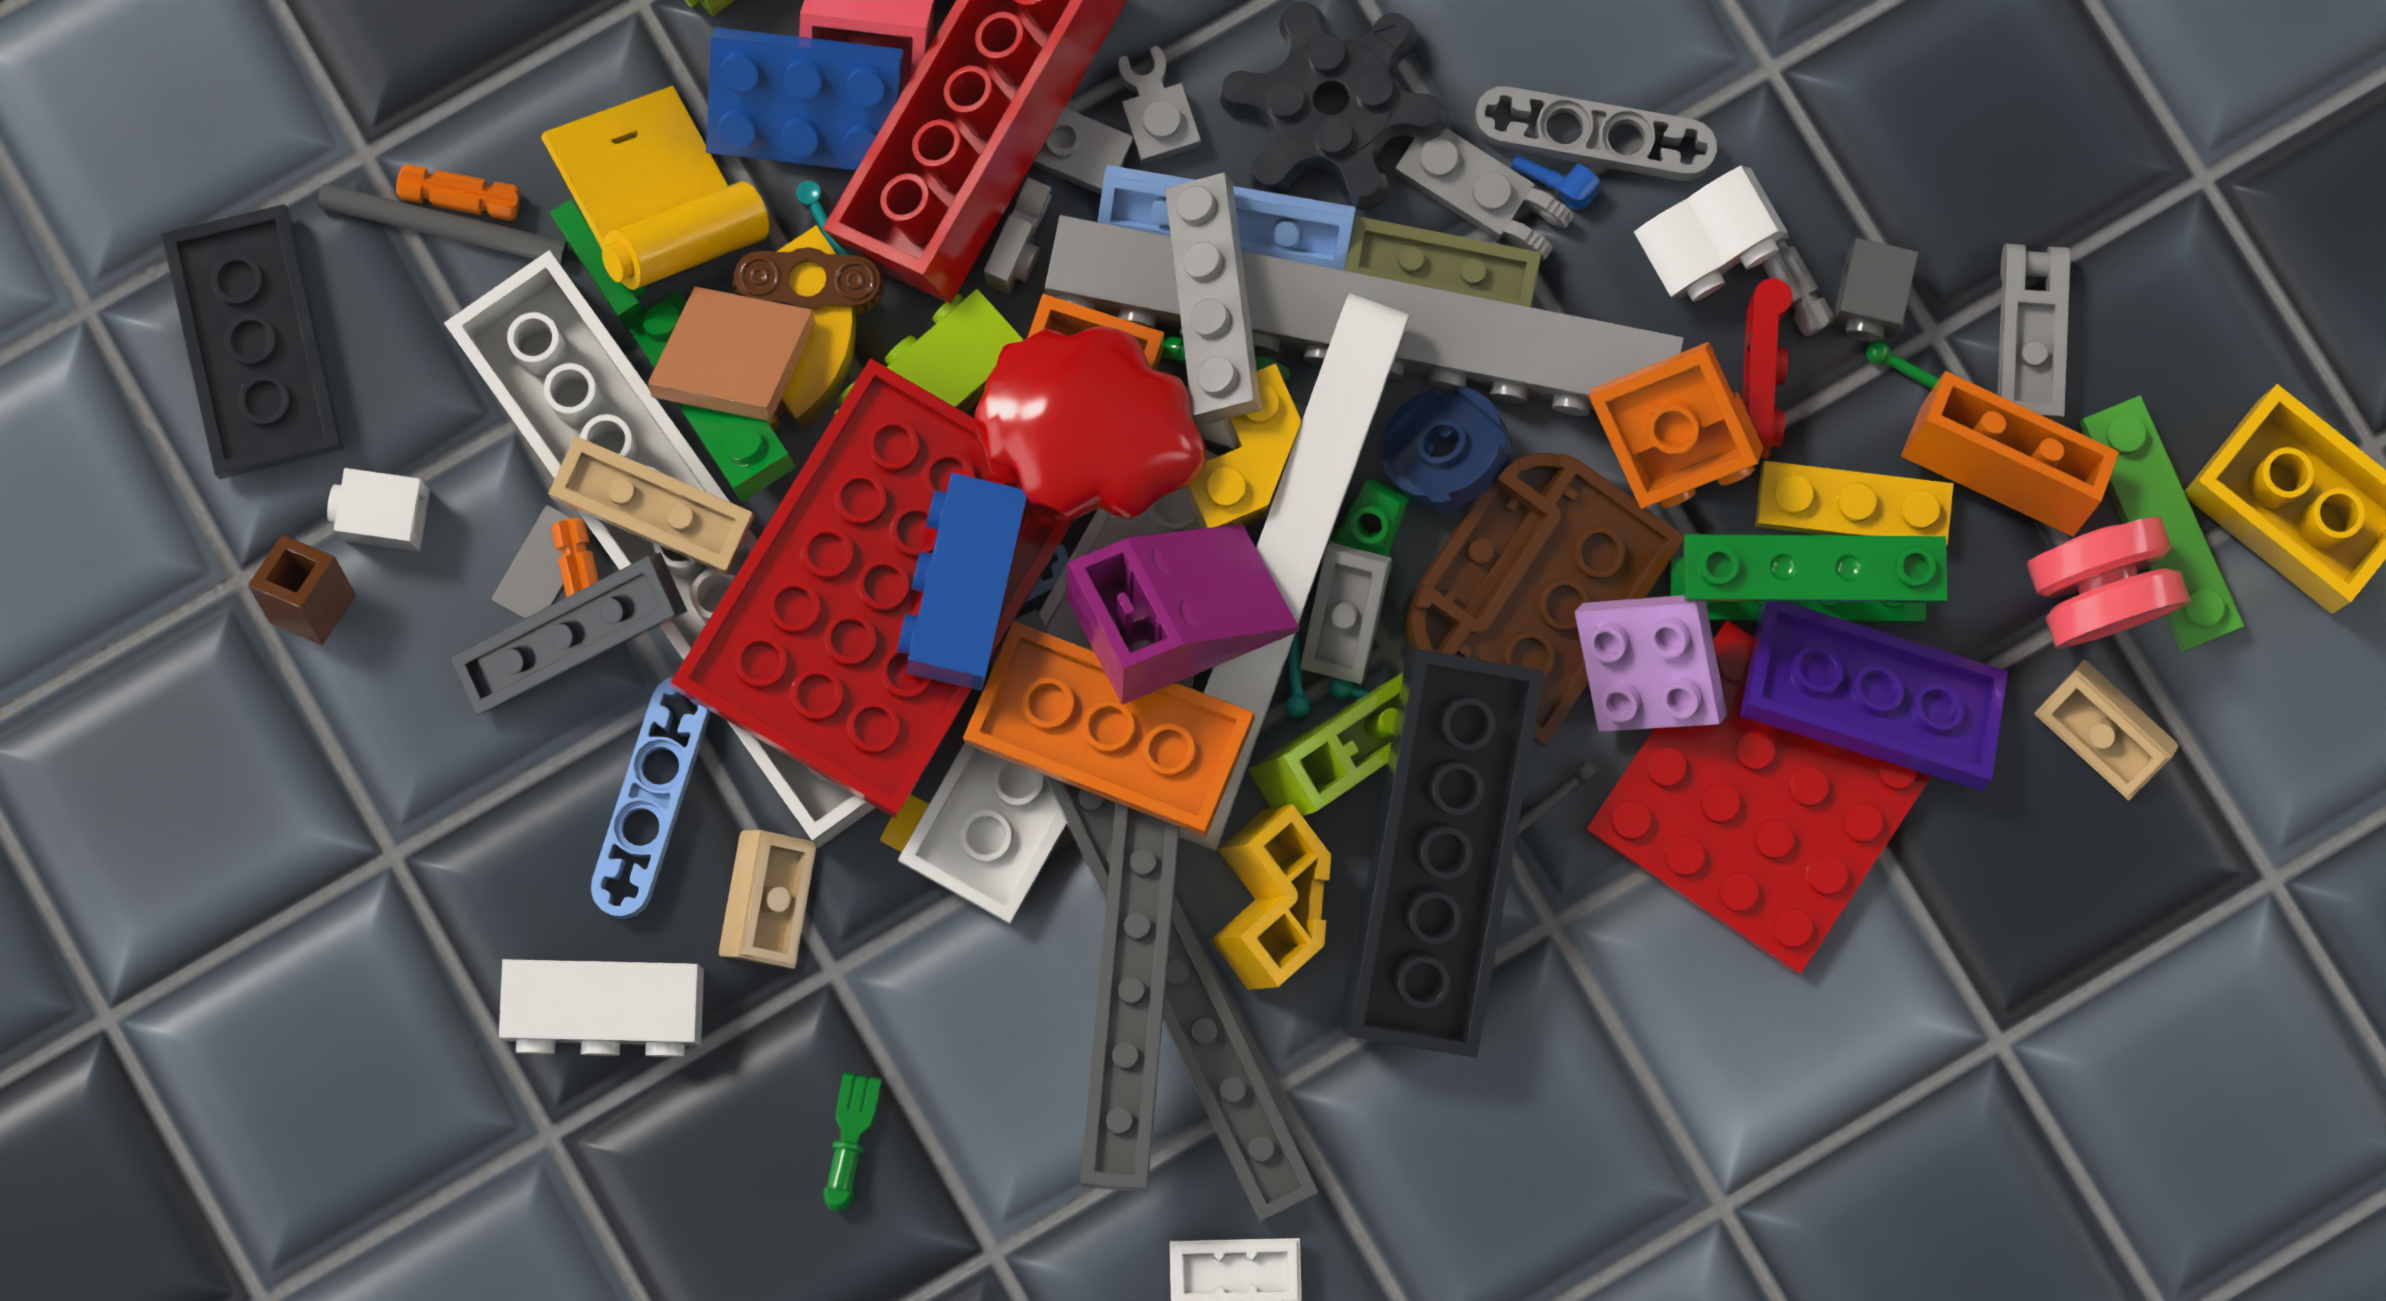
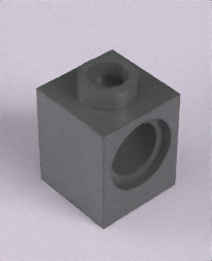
[1831,238,1918,342]

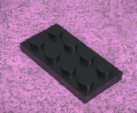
[161,204,344,479]

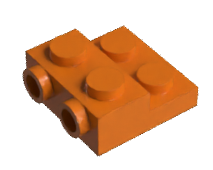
[1588,342,1763,509]

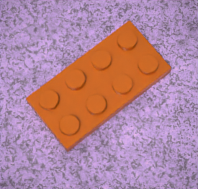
[963,621,1255,837]

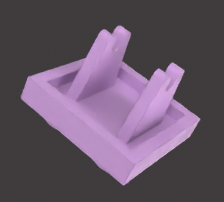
[1575,595,1727,732]

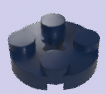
[1381,387,1513,515]

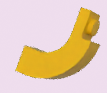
[767,225,856,431]

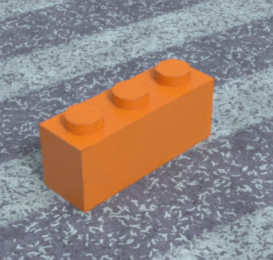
[1901,371,2119,537]

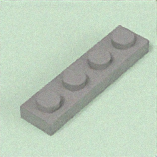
[1165,172,1262,425]

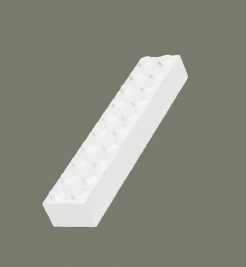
[444,250,876,848]

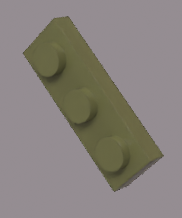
[1345,216,1541,307]

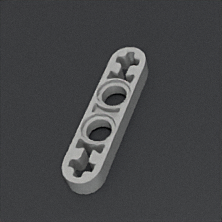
[1474,86,1717,181]

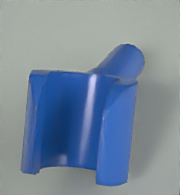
[1511,155,1600,210]

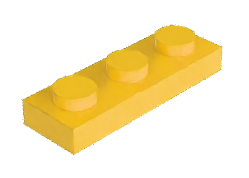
[1755,461,1954,546]

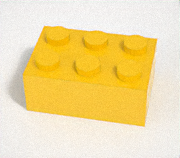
[2184,384,2386,614]

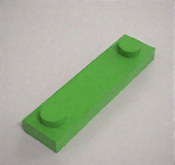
[2078,395,2244,654]

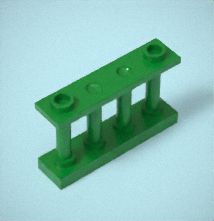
[1668,534,1947,625]

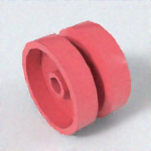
[2026,517,2191,649]

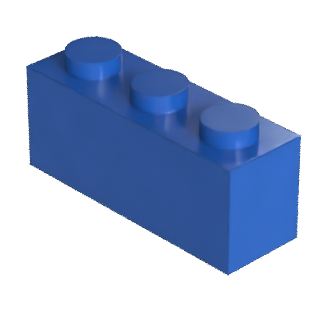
[897,473,1026,691]

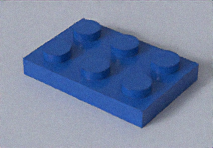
[706,27,903,170]

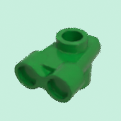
[1320,480,1409,577]

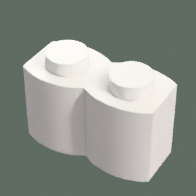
[1634,166,1788,302]

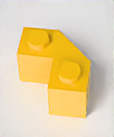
[1183,363,1302,529]
[1210,804,1331,990]

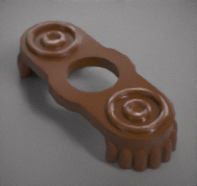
[733,247,885,314]

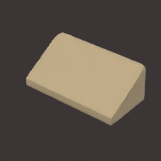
[2034,660,2179,800]
[719,830,817,969]

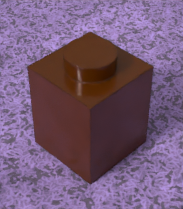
[248,535,356,646]

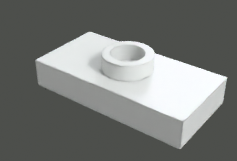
[1170,1238,1302,1301]

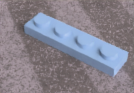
[1098,165,1356,271]

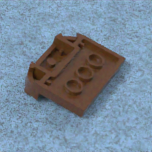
[1402,453,1684,746]

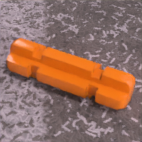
[396,164,521,221]
[551,518,599,597]

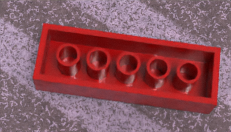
[822,0,1127,304]

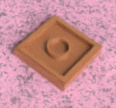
[648,286,816,422]

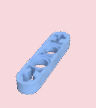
[591,677,710,919]

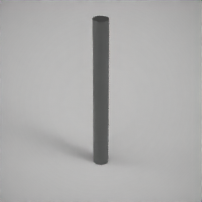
[318,184,568,266]

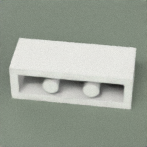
[499,959,704,1057]

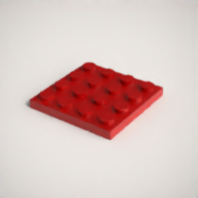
[1584,620,1932,975]

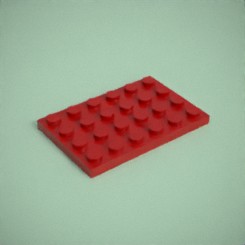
[670,358,1076,818]

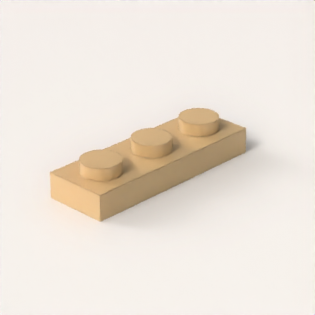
[548,436,755,575]

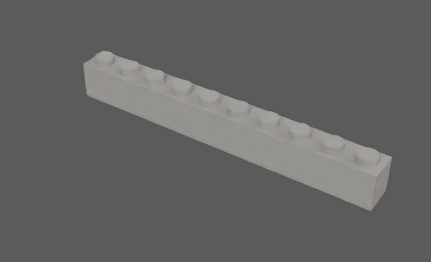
[1045,215,1684,416]

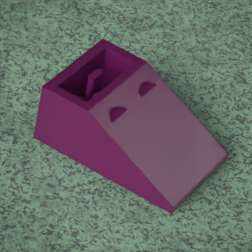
[1067,523,1299,705]

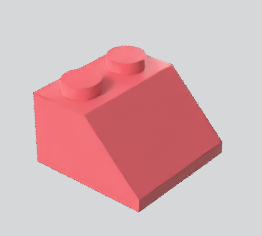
[799,0,935,95]

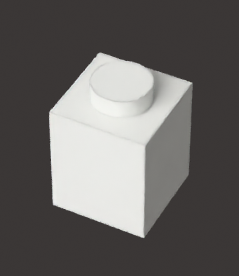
[327,468,430,552]

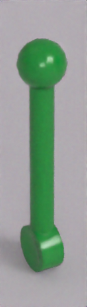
[1866,341,1939,389]

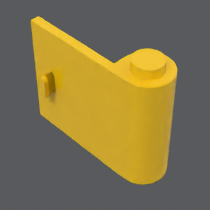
[541,85,769,290]

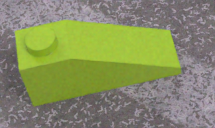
[1248,672,1404,816]

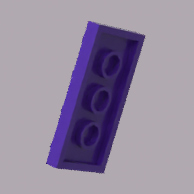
[1740,601,2008,791]

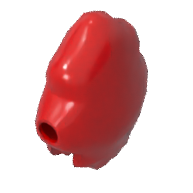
[974,326,1206,522]

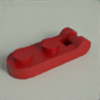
[1742,278,1792,459]

